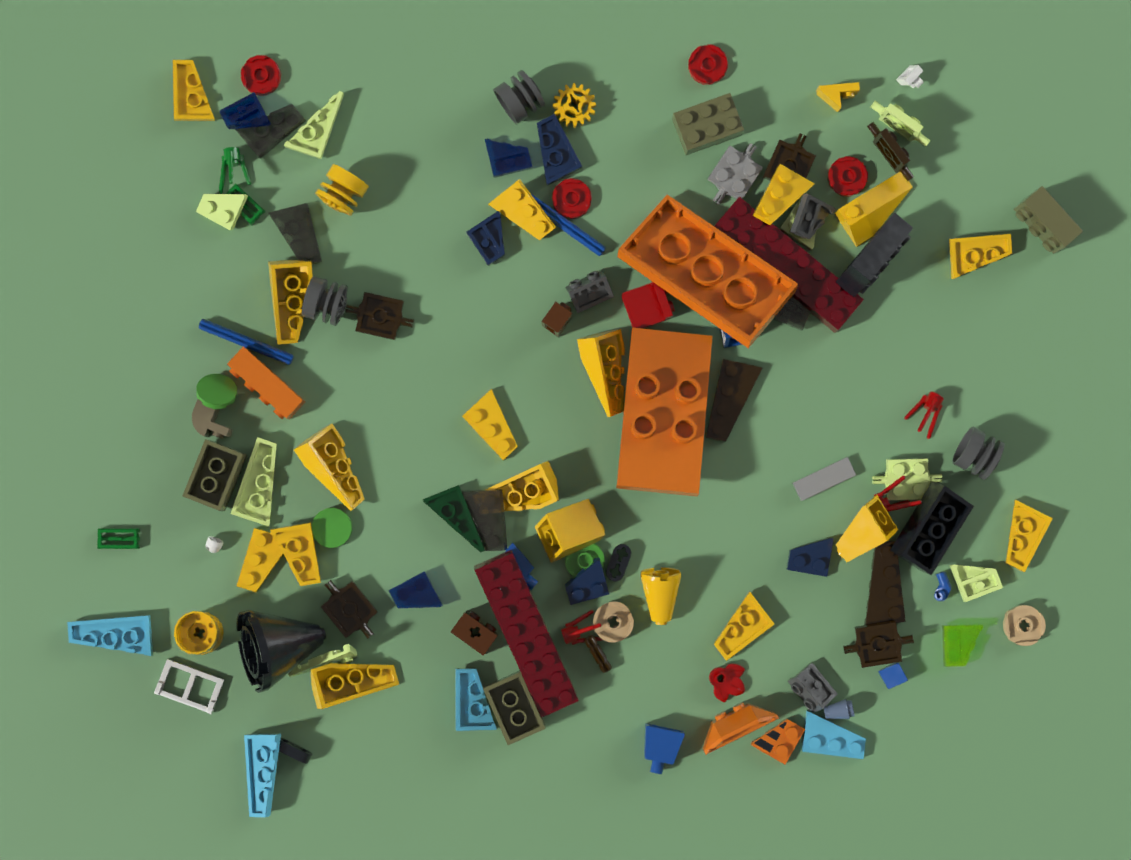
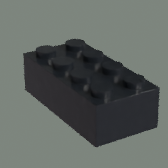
[836,213,913,297]
[890,482,974,576]

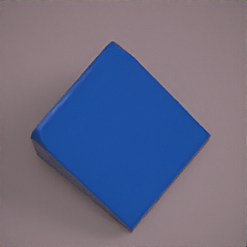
[878,662,908,689]

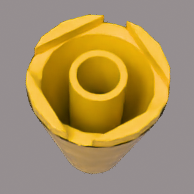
[641,567,681,625]

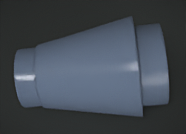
[824,699,855,719]

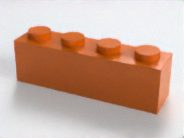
[227,346,306,420]

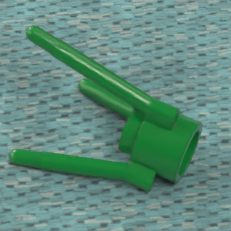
[218,147,251,194]

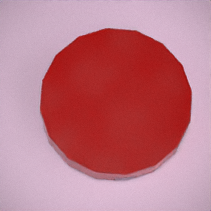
[688,44,728,85]
[241,55,281,96]
[827,156,868,197]
[552,178,592,219]

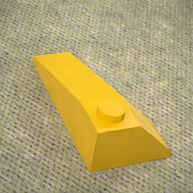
[835,172,912,247]
[268,260,313,345]
[577,329,625,417]
[294,423,365,511]
[472,461,559,514]
[310,663,399,709]

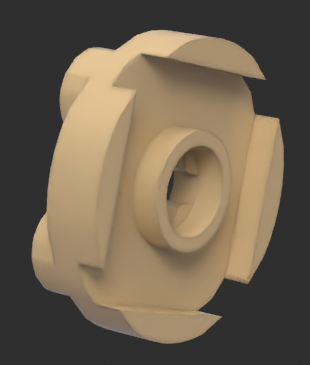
[593,602,634,643]
[1003,605,1046,646]

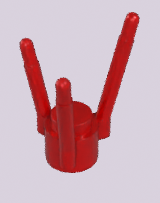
[904,391,944,439]
[874,476,922,512]
[561,610,603,645]

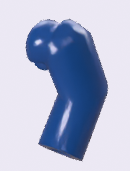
[934,571,952,601]

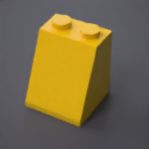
[836,495,898,563]
[535,499,605,563]

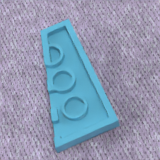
[67,615,153,656]
[244,734,281,818]

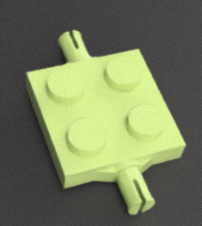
[870,100,930,147]
[872,458,942,500]

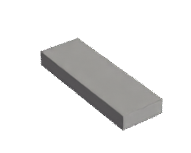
[792,457,856,501]

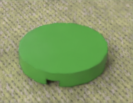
[196,374,237,409]
[312,508,353,548]
[565,543,605,578]

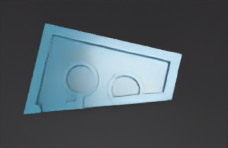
[455,668,497,731]
[802,710,866,759]

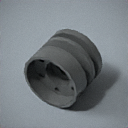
[493,70,545,125]
[302,276,348,326]
[952,426,1005,480]

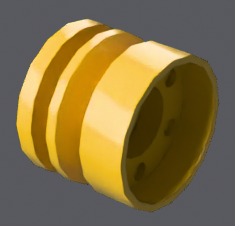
[315,164,369,216]
[174,611,224,655]

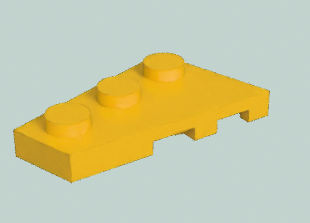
[173,60,215,121]
[753,164,815,225]
[949,234,1012,279]
[462,389,518,461]
[1005,500,1053,572]
[270,522,321,586]
[237,528,283,592]
[714,591,774,661]

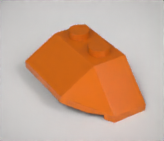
[702,702,779,755]

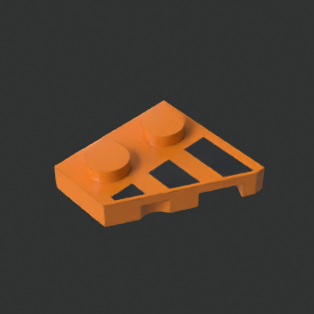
[751,718,805,765]

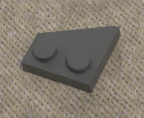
[790,194,836,239]

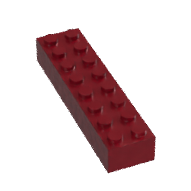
[714,196,864,333]
[474,549,579,718]

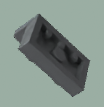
[565,271,614,313]
[788,663,837,713]

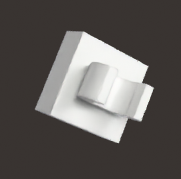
[896,65,924,88]

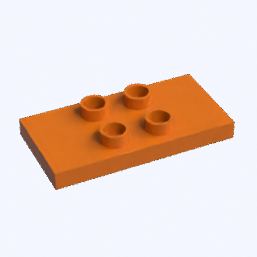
[617,195,798,349]
[616,328,713,497]

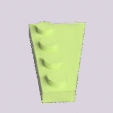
[231,437,277,526]

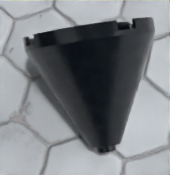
[236,610,326,693]

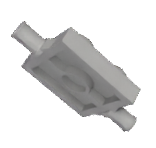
[707,143,763,204]

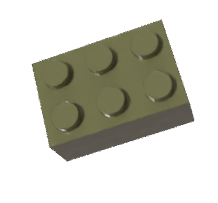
[672,93,744,155]
[1014,186,1083,254]
[182,439,247,511]
[483,670,546,745]

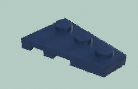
[537,114,582,186]

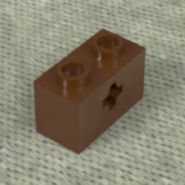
[541,302,572,337]
[451,611,498,656]

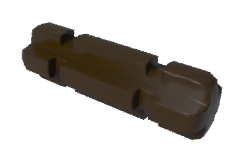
[584,635,612,673]

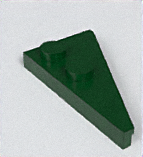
[423,485,485,553]

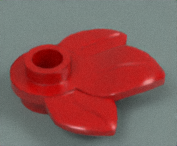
[709,663,745,702]

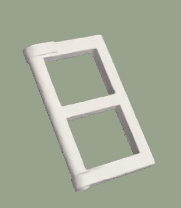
[154,659,225,714]

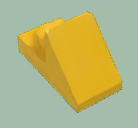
[816,82,860,112]

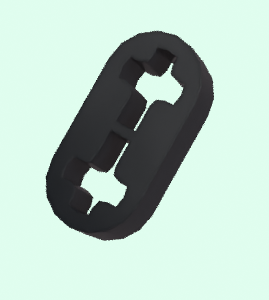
[606,544,631,581]
[279,738,312,764]

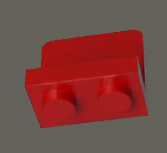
[621,281,675,329]

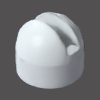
[206,536,224,553]

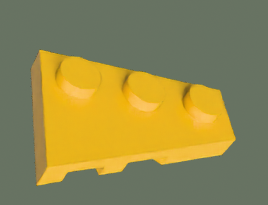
[488,179,556,240]

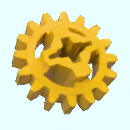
[553,83,596,128]

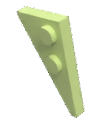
[284,91,344,159]
[288,644,358,677]

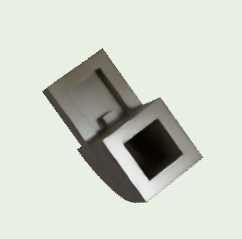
[192,399,233,439]

